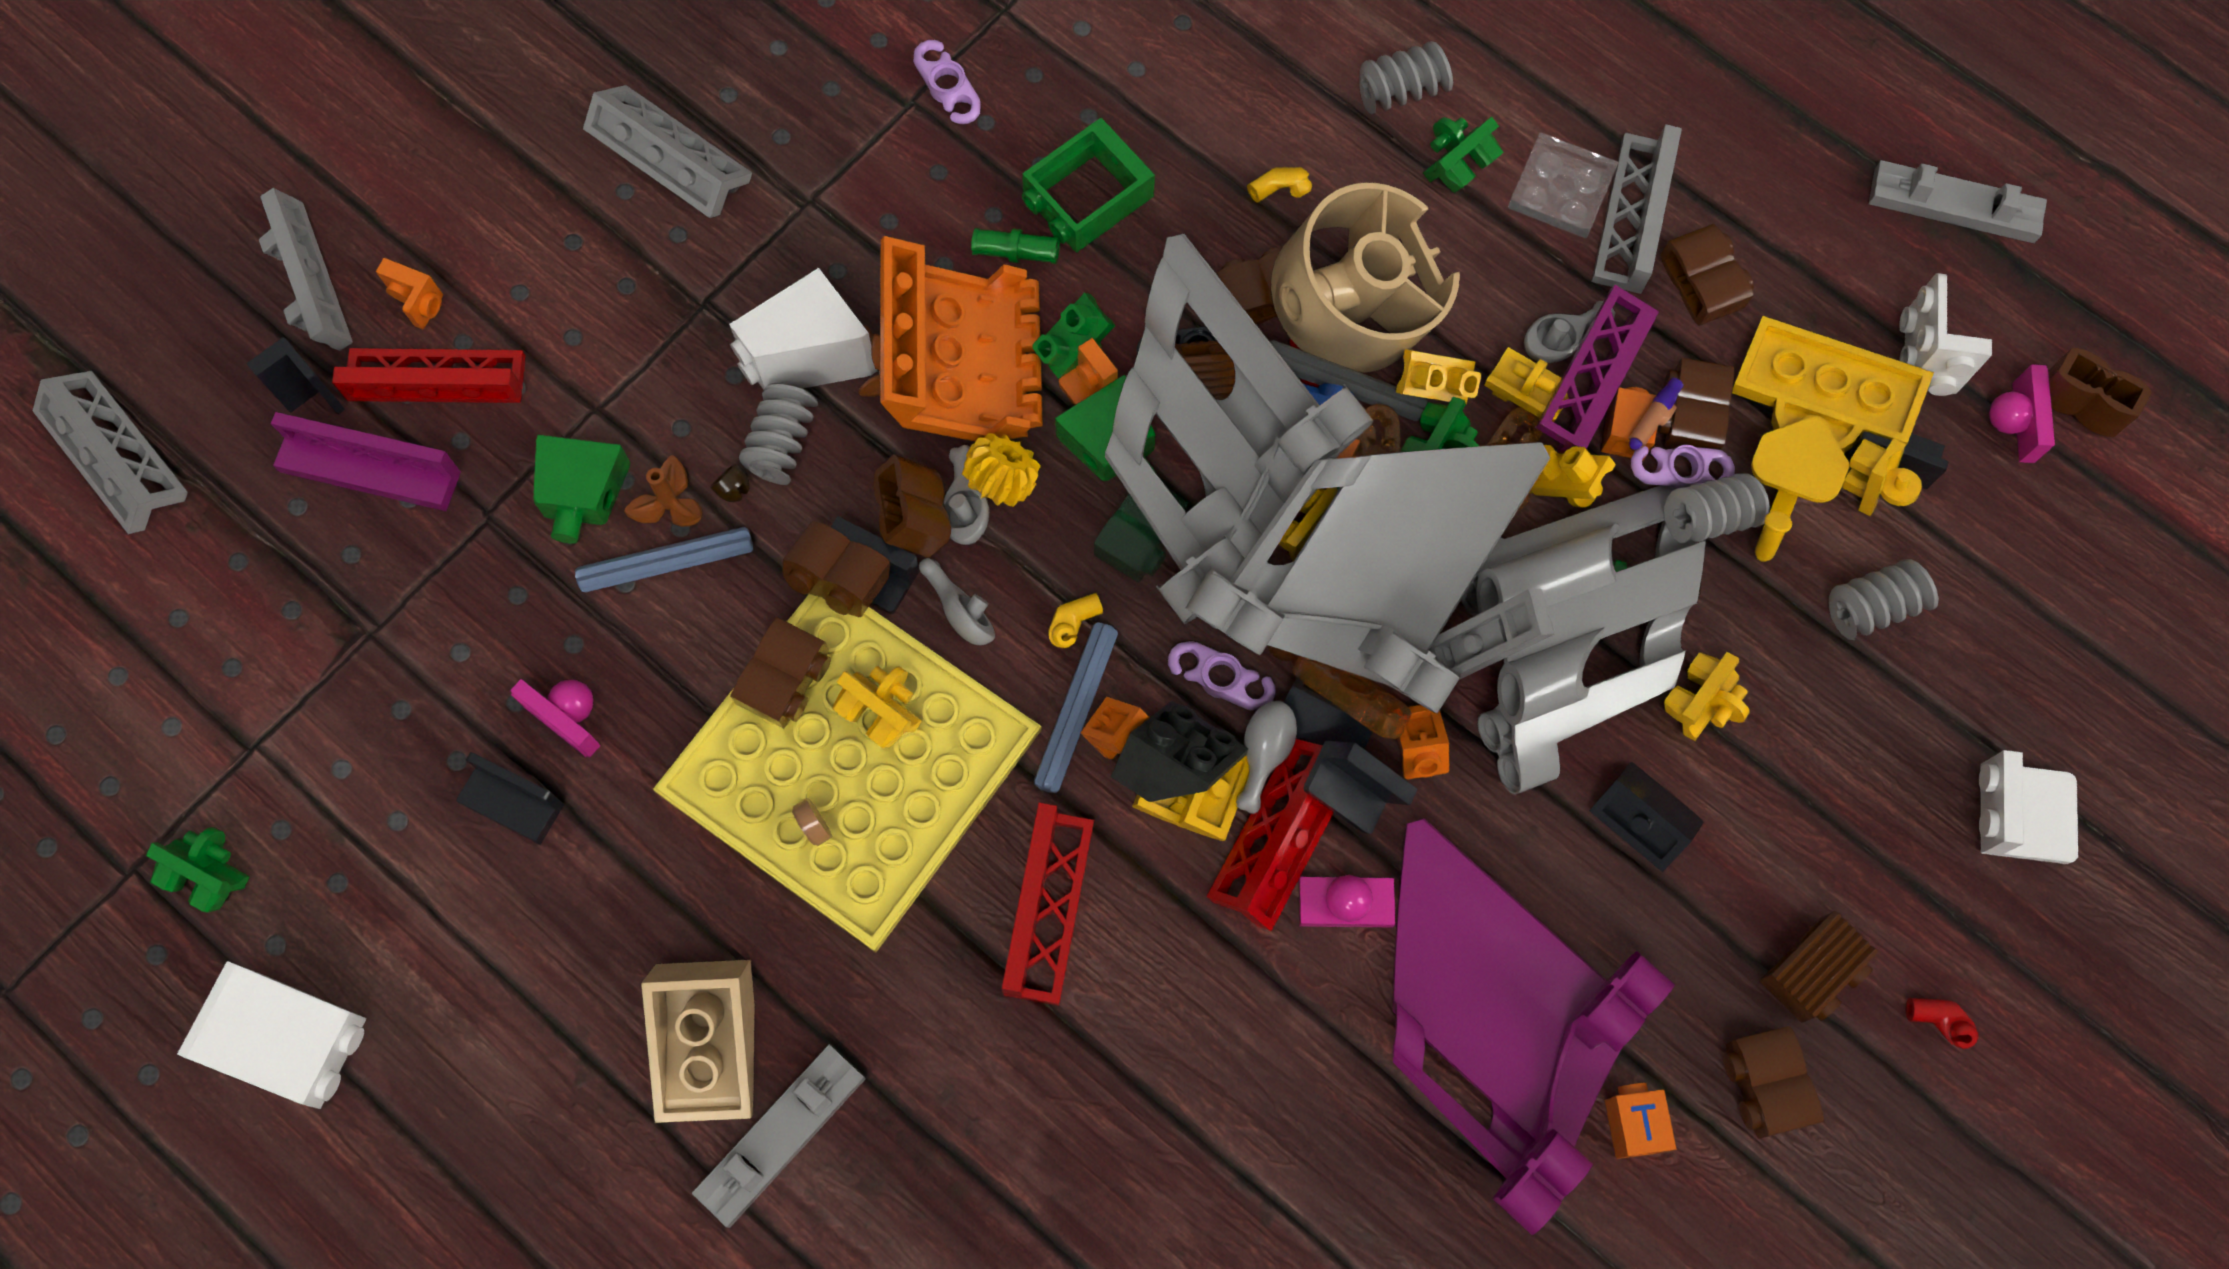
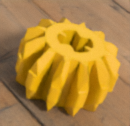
[962,433,1041,507]

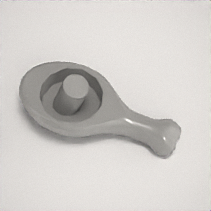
[1524,300,1615,363]
[942,445,990,545]
[919,558,995,645]
[1236,701,1297,814]

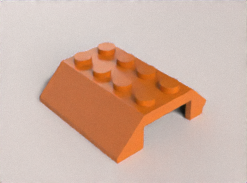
[880,236,1043,441]

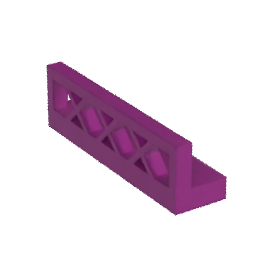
[1535,285,1659,454]
[271,412,461,511]

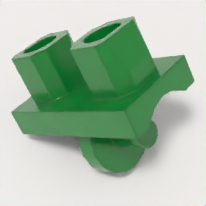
[1423,116,1504,193]
[1032,293,1116,379]
[1401,397,1479,452]
[146,827,250,913]

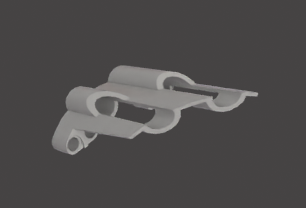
[1105,234,1373,624]
[1461,476,1706,795]

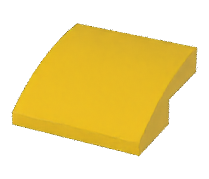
[1132,755,1249,841]

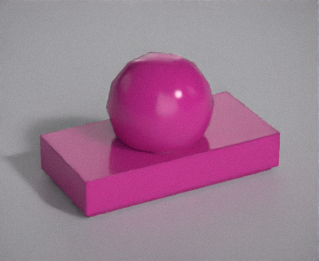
[1989,365,2055,463]
[510,679,601,758]
[1299,875,1395,928]

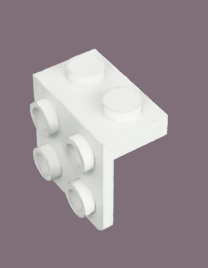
[1899,273,1992,396]
[1979,750,2078,864]

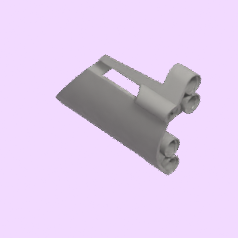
[1185,442,1550,714]

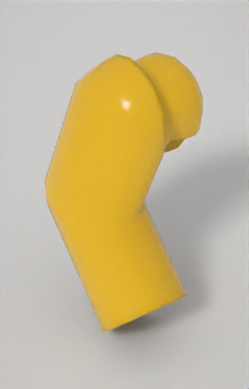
[1247,167,1312,203]
[1048,593,1103,648]

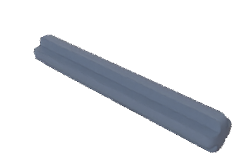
[575,527,753,592]
[1034,623,1118,793]

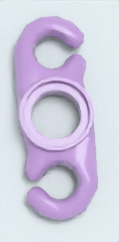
[913,40,981,124]
[1631,445,1735,488]
[1168,641,1276,711]

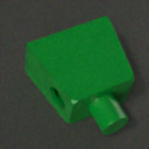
[1055,375,1156,481]
[533,435,630,544]

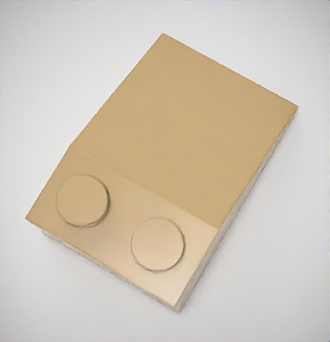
[641,960,755,1123]

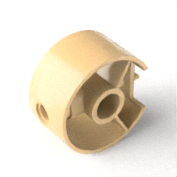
[1271,183,1460,373]

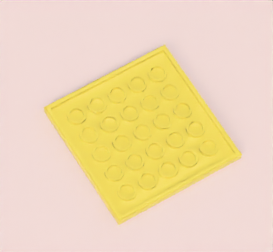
[653,594,1042,953]

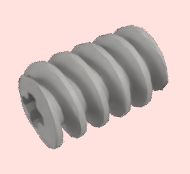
[1359,41,1453,115]
[739,384,818,485]
[1664,473,1770,543]
[1829,559,1939,640]

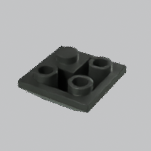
[1111,701,1248,802]

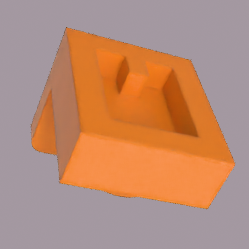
[376,258,443,329]
[1059,338,1118,406]
[1080,697,1150,759]
[1392,705,1449,779]

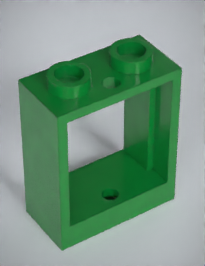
[1022,118,1155,253]

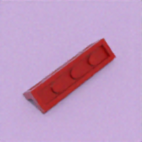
[332,348,526,403]
[1206,739,1334,931]
[1002,803,1094,1006]

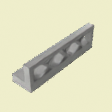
[583,85,752,218]
[1591,124,1682,294]
[32,371,188,534]

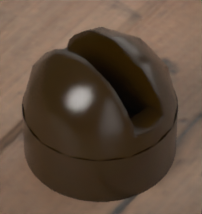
[710,463,750,502]

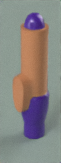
[1629,378,1684,450]

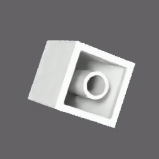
[729,268,877,390]
[177,961,367,1109]

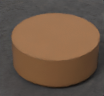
[792,798,832,846]

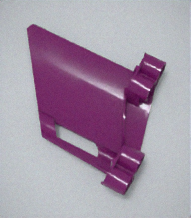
[1392,818,1675,1235]

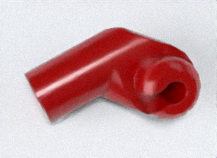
[1906,997,1979,1049]

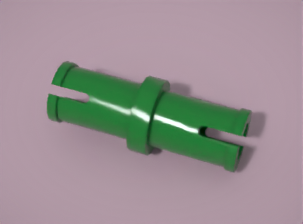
[971,228,1060,264]

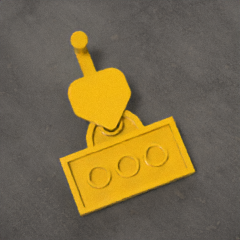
[1732,316,1934,562]

